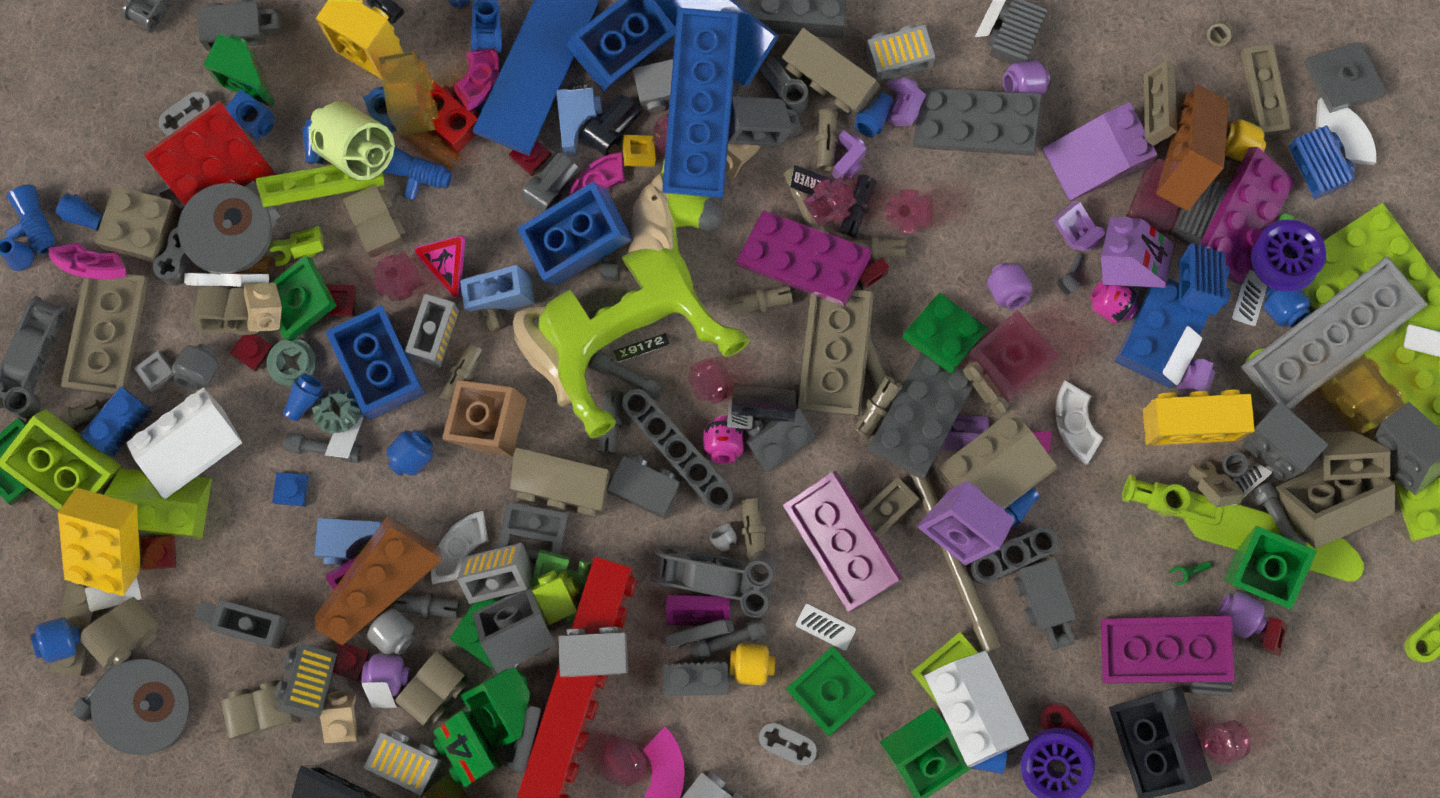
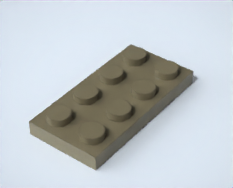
[61,274,149,395]
[798,290,874,416]

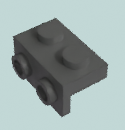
[744,406,817,473]

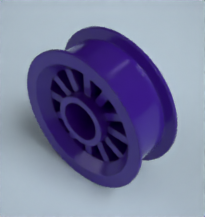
[1251,220,1326,291]
[1021,728,1095,798]

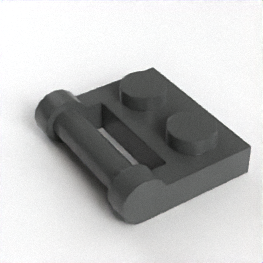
[497,502,569,562]

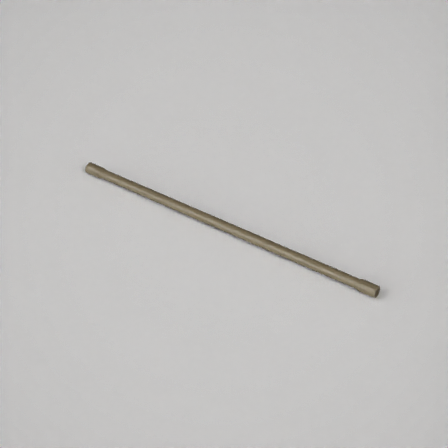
[783,166,1001,652]

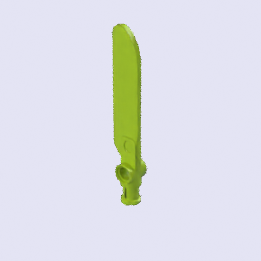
[1122,475,1364,582]

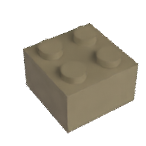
[94,185,181,263]

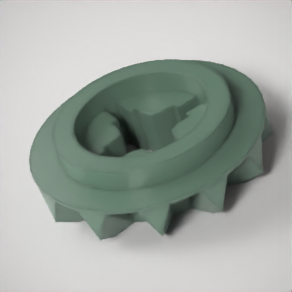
[267,339,316,387]
[312,387,362,433]

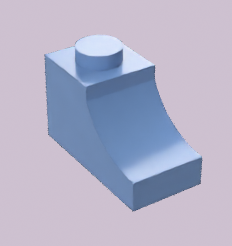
[556,86,602,156]
[460,265,535,312]
[314,518,382,566]

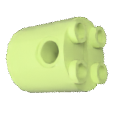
[309,102,395,180]

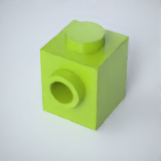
[532,570,580,625]

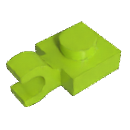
[269,226,324,266]

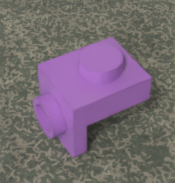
[886,77,926,127]
[832,130,866,183]
[1052,201,1106,251]
[1177,359,1215,394]

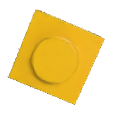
[622,135,656,167]

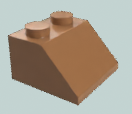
[442,380,527,457]

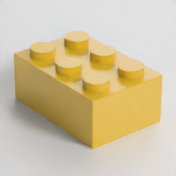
[316,0,403,81]
[1143,390,1255,446]
[58,487,141,596]

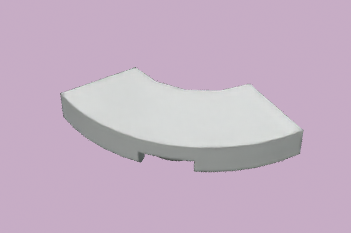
[1315,98,1376,165]
[184,273,269,287]
[1055,380,1103,465]
[431,511,489,585]

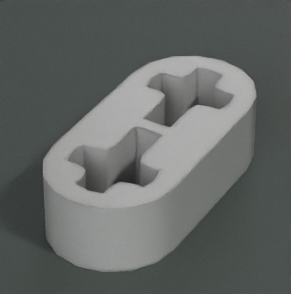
[159,92,212,136]
[759,723,817,766]

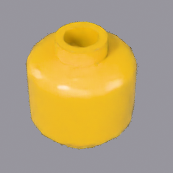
[1225,119,1266,162]
[729,643,775,686]

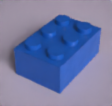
[566,0,676,93]
[517,181,633,286]
[1114,278,1209,388]
[325,305,426,420]

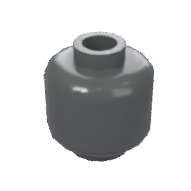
[172,344,219,391]

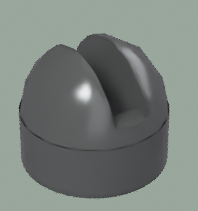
[1223,452,1249,478]

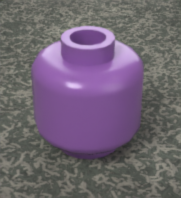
[1003,59,1050,96]
[987,263,1033,310]
[1216,591,1267,638]
[362,654,411,696]

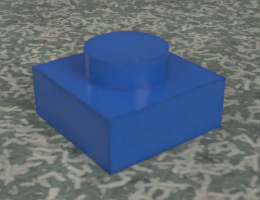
[272,472,309,507]

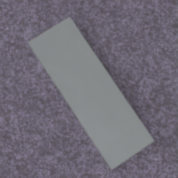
[1241,256,1427,409]

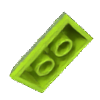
[0,409,122,510]
[104,468,212,539]

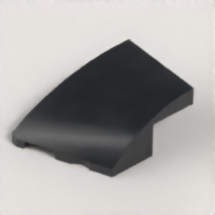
[731,384,796,422]

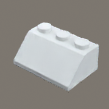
[127,387,242,499]
[924,651,1029,767]

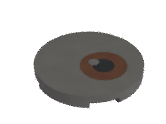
[178,183,272,275]
[91,658,191,755]

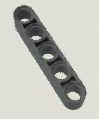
[622,389,733,513]

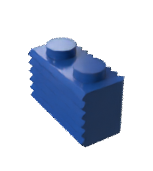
[1288,125,1355,200]
[1178,243,1231,315]
[80,386,152,457]

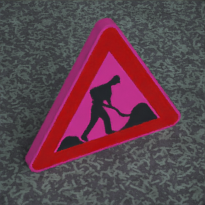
[415,235,465,298]

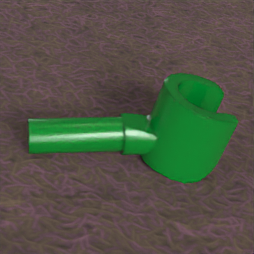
[1168,561,1212,586]

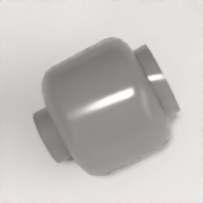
[367,608,415,655]

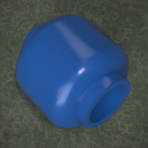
[1263,287,1311,328]
[387,429,433,476]
[30,617,81,663]

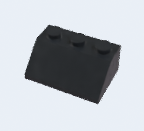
[1109,686,1212,798]
[292,765,382,798]

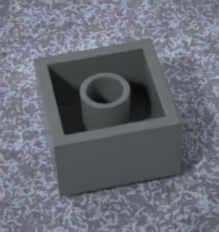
[1241,401,1328,480]
[1373,402,1440,495]
[472,586,556,673]

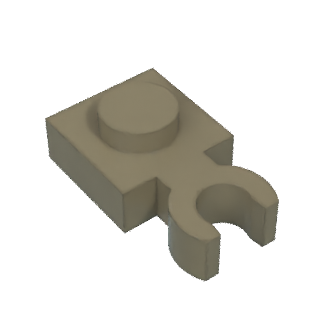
[1188,461,1245,508]

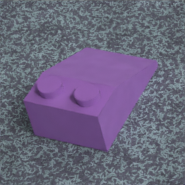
[1043,102,1157,202]

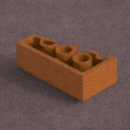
[1156,84,1229,211]
[315,515,443,645]

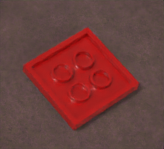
[143,100,276,206]

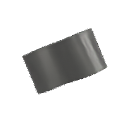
[153,227,191,286]

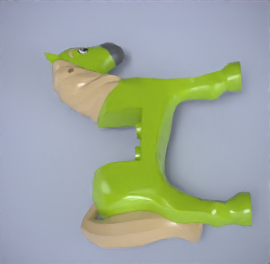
[513,159,750,439]

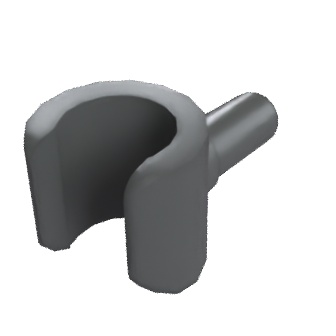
[600,254,619,281]
[1057,254,1084,296]

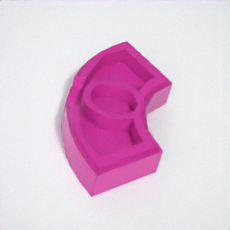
[453,49,500,111]
[568,152,625,197]
[48,243,126,279]
[643,727,685,798]

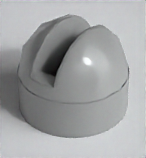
[709,523,737,551]

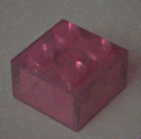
[967,310,1060,402]

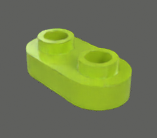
[1404,611,1440,663]

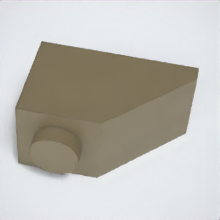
[1320,431,1391,481]

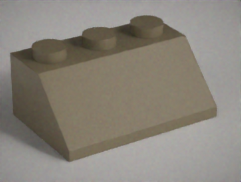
[782,28,882,113]
[938,410,1058,509]
[510,448,612,517]
[1275,467,1395,549]

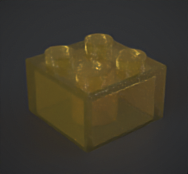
[379,51,439,136]
[1317,354,1405,435]

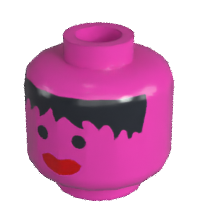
[1090,280,1138,324]
[703,416,744,464]

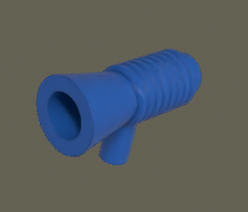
[382,147,453,200]
[5,185,55,255]

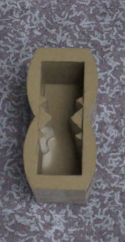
[343,184,406,258]
[192,286,259,335]
[79,597,159,668]
[395,651,468,726]
[221,680,296,739]

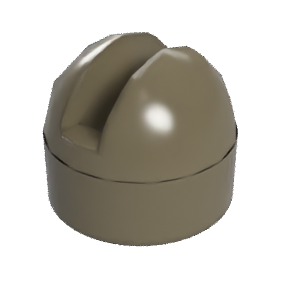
[1207,20,1233,47]

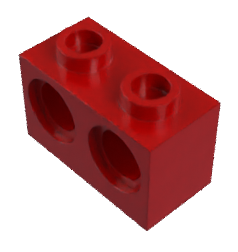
[410,82,480,153]

